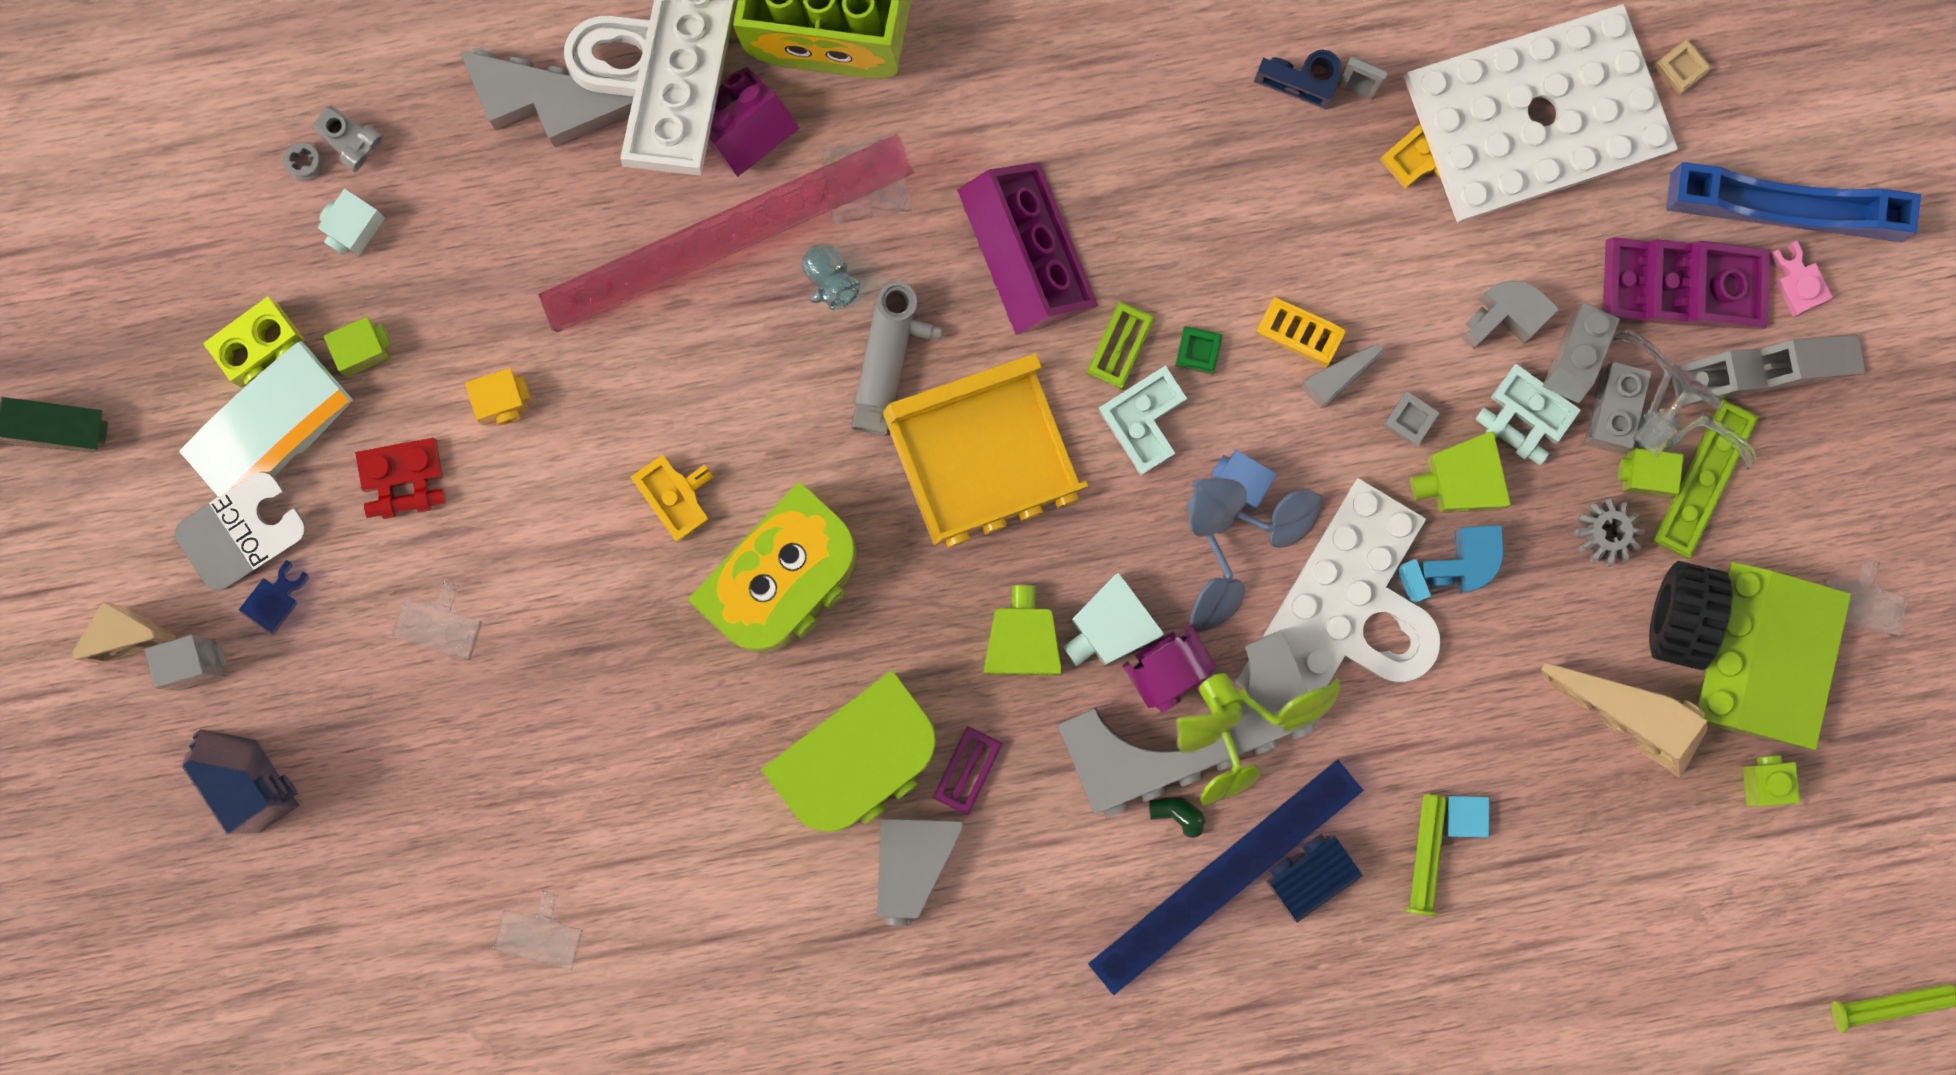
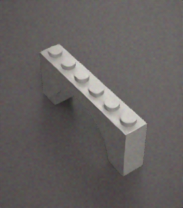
[1057,629,1321,817]

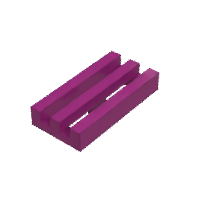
[932,726,1003,816]

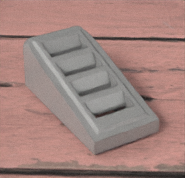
[1338,57,1388,100]
[1301,343,1383,408]

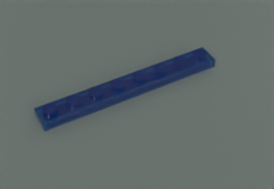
[1088,759,1364,996]

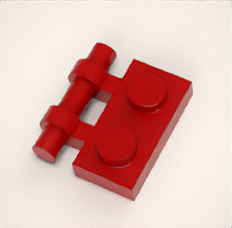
[355,437,446,519]

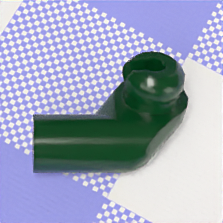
[1149,797,1205,838]

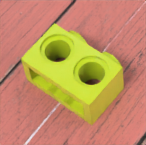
[203,296,305,387]

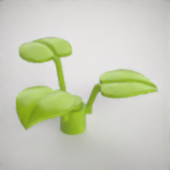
[1177,673,1341,807]

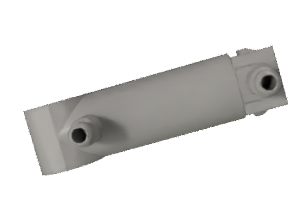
[851,282,943,436]

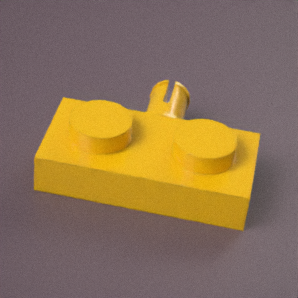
[1379,123,1441,189]
[630,454,714,543]

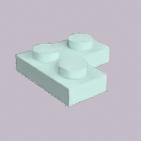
[1098,365,1187,476]

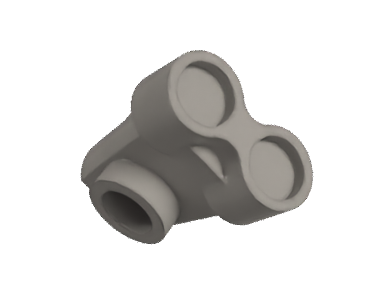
[313,106,384,172]

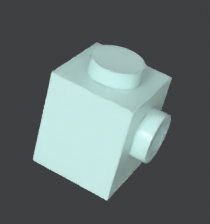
[317,189,385,257]

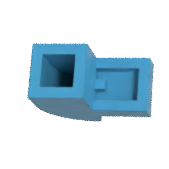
[1419,525,1503,594]

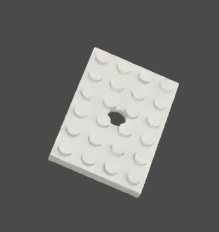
[1403,4,1678,224]

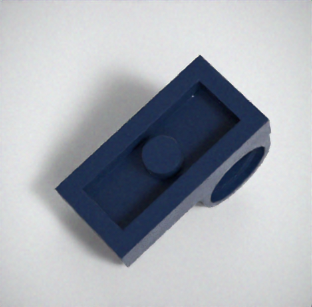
[1254,49,1342,110]

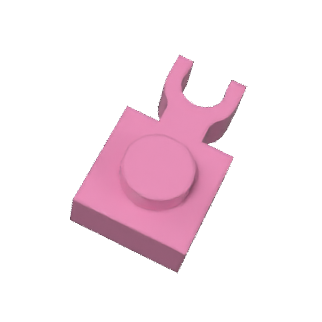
[1770,241,1833,317]

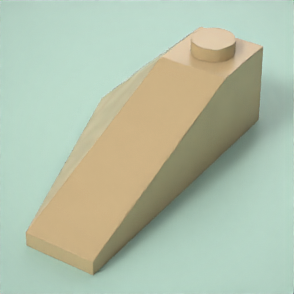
[1541,663,1708,778]

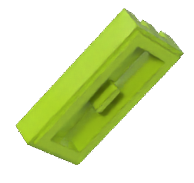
[1086,301,1155,390]

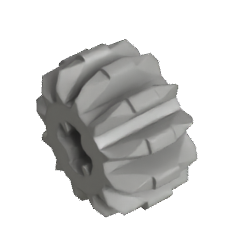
[1574,498,1645,567]

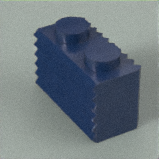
[1266,834,1363,923]

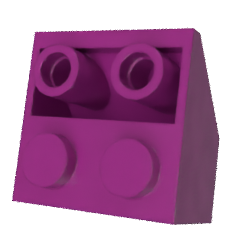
[708,66,800,177]

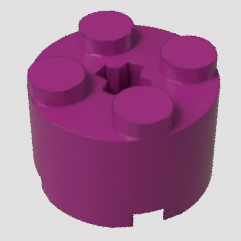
[1123,624,1217,713]

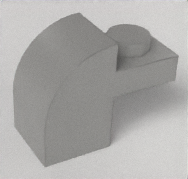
[1462,281,1559,349]

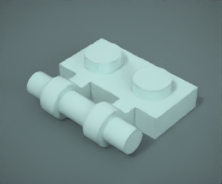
[1475,364,1581,466]

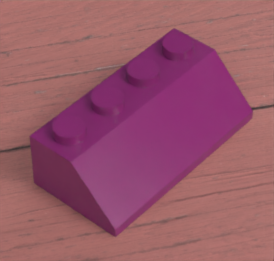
[957,162,1098,335]

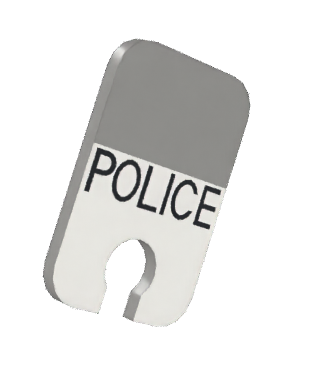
[175,471,306,590]

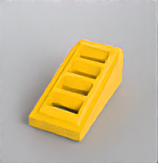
[1255,297,1346,369]

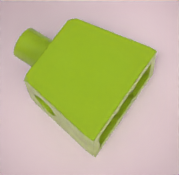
[1410,431,1511,513]
[984,585,1061,676]

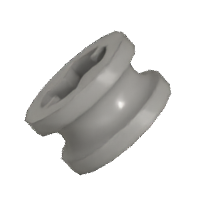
[284,142,323,181]

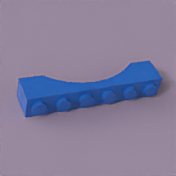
[1666,162,1921,243]

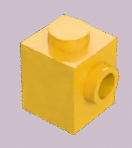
[464,368,531,426]

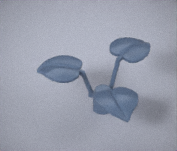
[1187,478,1322,632]

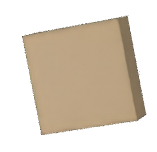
[1654,38,1712,95]

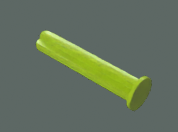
[1405,794,1447,917]
[1832,983,1956,1033]

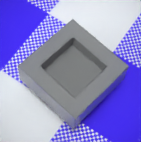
[1383,391,1440,447]

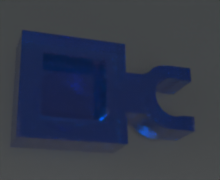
[239,560,309,635]

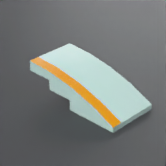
[179,341,353,497]

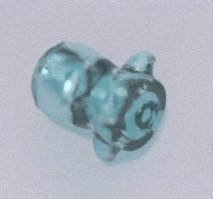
[802,244,861,310]

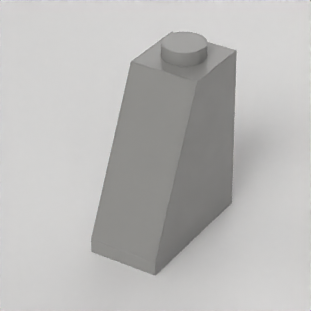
[877,819,963,926]

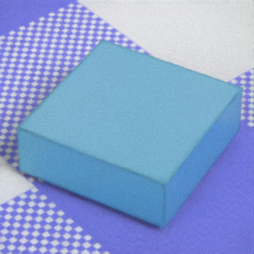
[1397,559,1431,603]
[1446,796,1489,838]

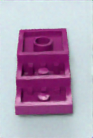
[1603,237,1770,329]

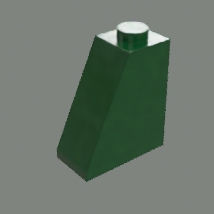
[0,397,108,453]

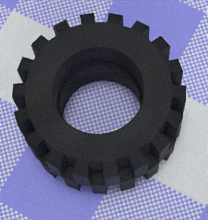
[1649,561,1732,671]

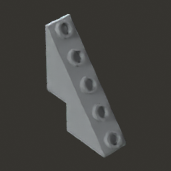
[461,48,633,147]
[1670,335,1866,407]

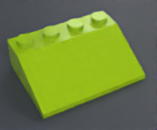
[1697,562,1851,751]

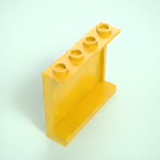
[882,353,1088,548]

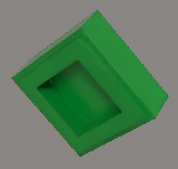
[1175,326,1223,375]

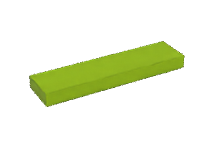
[1651,399,1759,559]

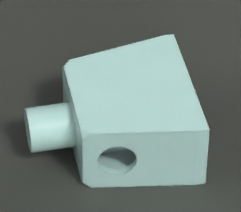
[1062,573,1164,667]

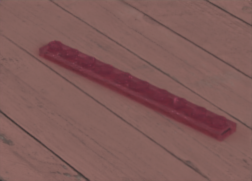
[538,134,915,332]

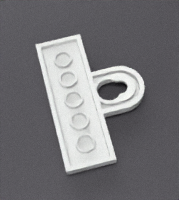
[564,0,737,176]
[1234,478,1440,692]

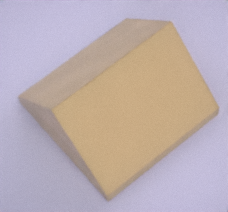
[72,602,176,664]

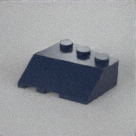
[181,730,299,834]

